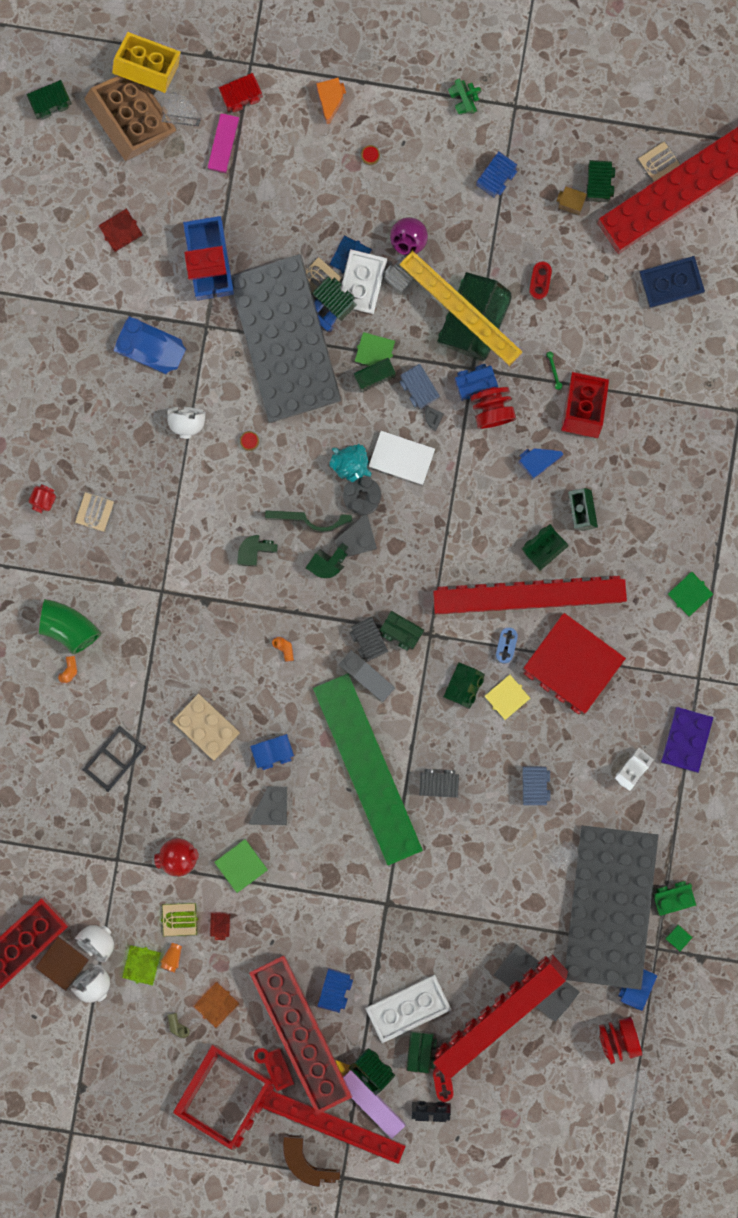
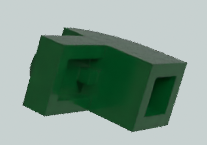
[237,535,278,567]
[306,543,349,578]

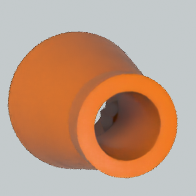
[160,943,182,973]

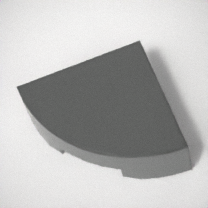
[425,406,444,431]

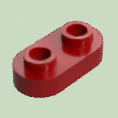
[529,261,552,300]

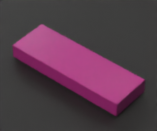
[208,113,239,173]

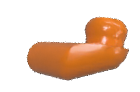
[272,637,294,662]
[58,656,77,683]

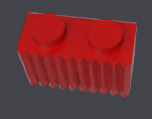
[218,73,263,112]

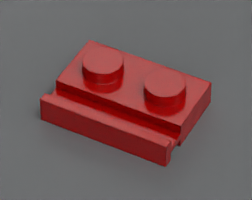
[184,246,227,280]

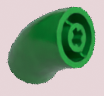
[39,599,102,655]

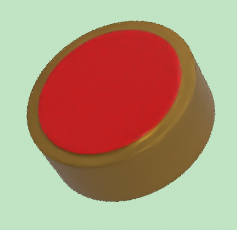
[361,145,380,165]
[240,431,259,451]

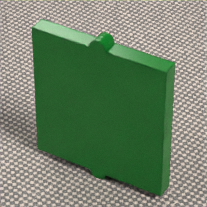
[667,571,713,617]

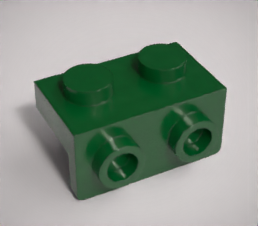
[522,524,569,571]
[443,662,485,709]

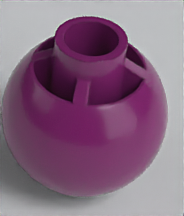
[390,217,428,255]

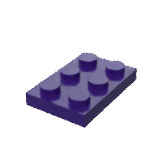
[661,707,714,773]

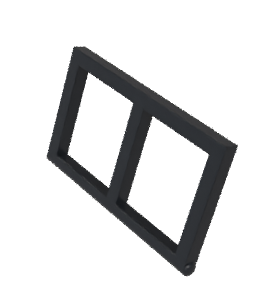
[82,726,146,792]

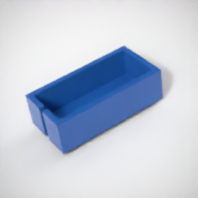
[183,216,234,301]

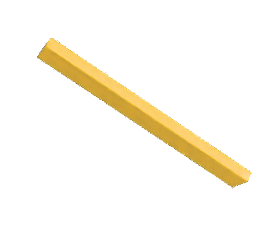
[399,250,523,367]

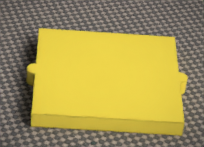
[485,675,531,720]

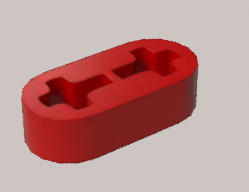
[433,1067,454,1102]

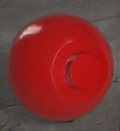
[154,838,199,877]

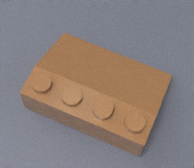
[84,76,176,161]

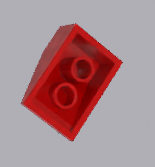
[561,372,609,438]

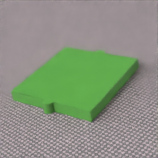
[355,332,395,366]

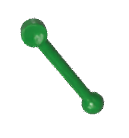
[546,351,562,390]

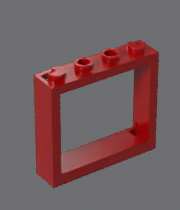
[173,1045,275,1150]

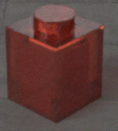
[210,912,231,940]

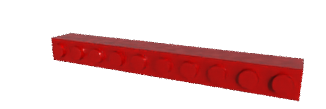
[433,576,627,615]

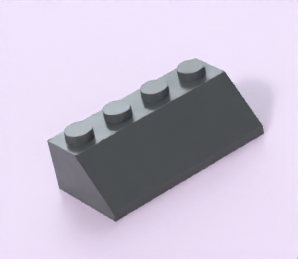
[493,944,580,1022]

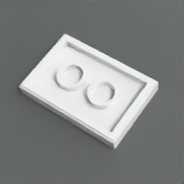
[341,249,387,315]
[369,431,435,485]

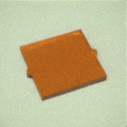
[193,982,240,1028]

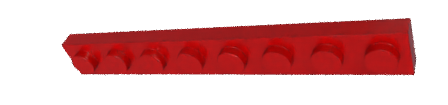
[260,1086,406,1164]

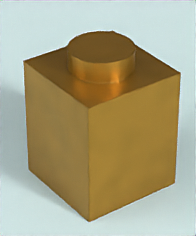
[556,186,587,215]

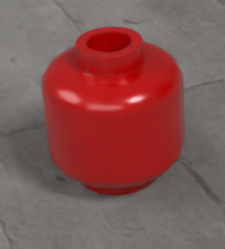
[28,484,56,514]

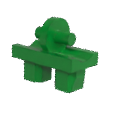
[448,78,482,115]

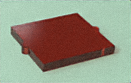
[98,208,143,252]

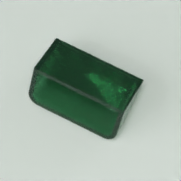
[437,272,512,361]

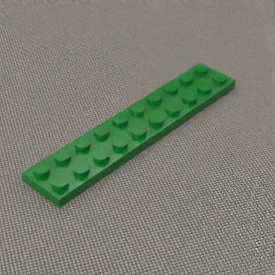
[313,674,423,866]

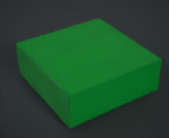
[665,924,693,952]

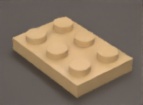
[172,694,240,761]

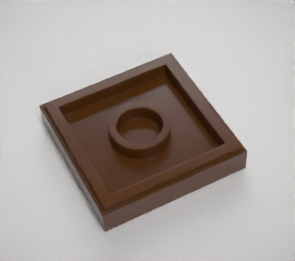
[35,937,90,991]

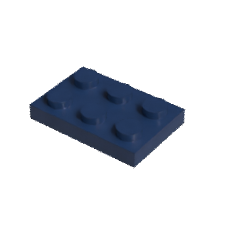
[639,256,705,309]

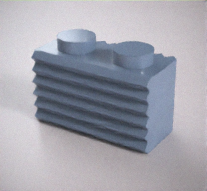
[399,364,440,410]
[522,767,550,805]

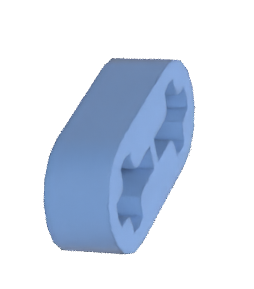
[496,628,518,664]

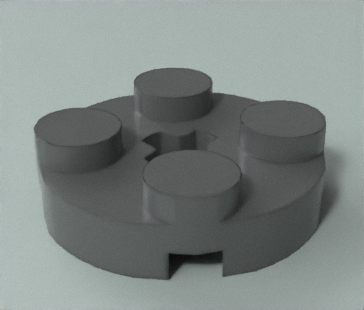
[343,476,382,515]

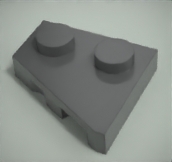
[249,786,288,825]

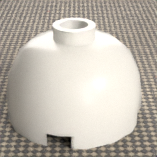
[167,407,206,439]
[75,925,114,963]
[71,965,110,1003]

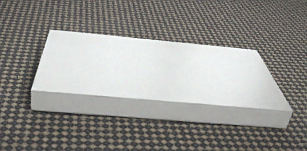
[365,975,452,1043]

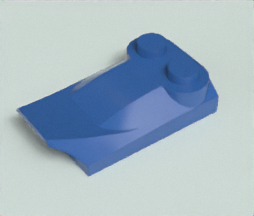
[114,316,186,375]

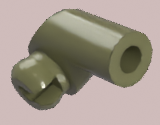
[167,1013,190,1038]

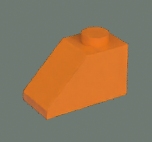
[316,78,346,124]

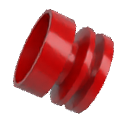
[470,387,517,429]
[599,1016,643,1065]

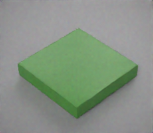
[214,839,268,893]

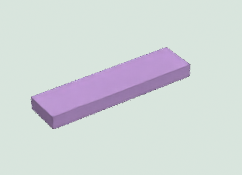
[344,1070,406,1139]

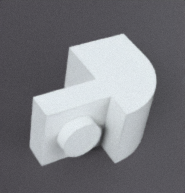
[615,748,654,791]

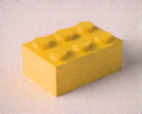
[112,32,181,93]

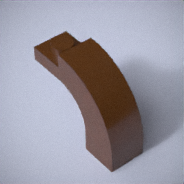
[283,1135,340,1187]

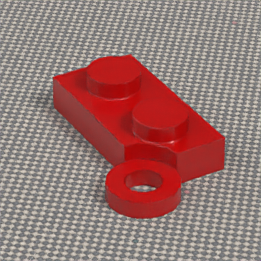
[254,1047,295,1092]

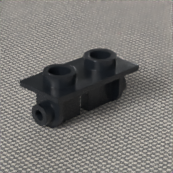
[411,1101,451,1122]

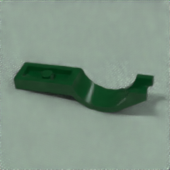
[265,510,352,533]

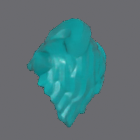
[329,444,372,483]

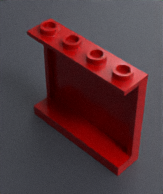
[522,613,626,715]

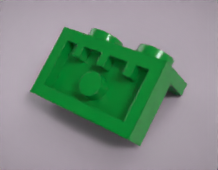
[652,881,697,916]

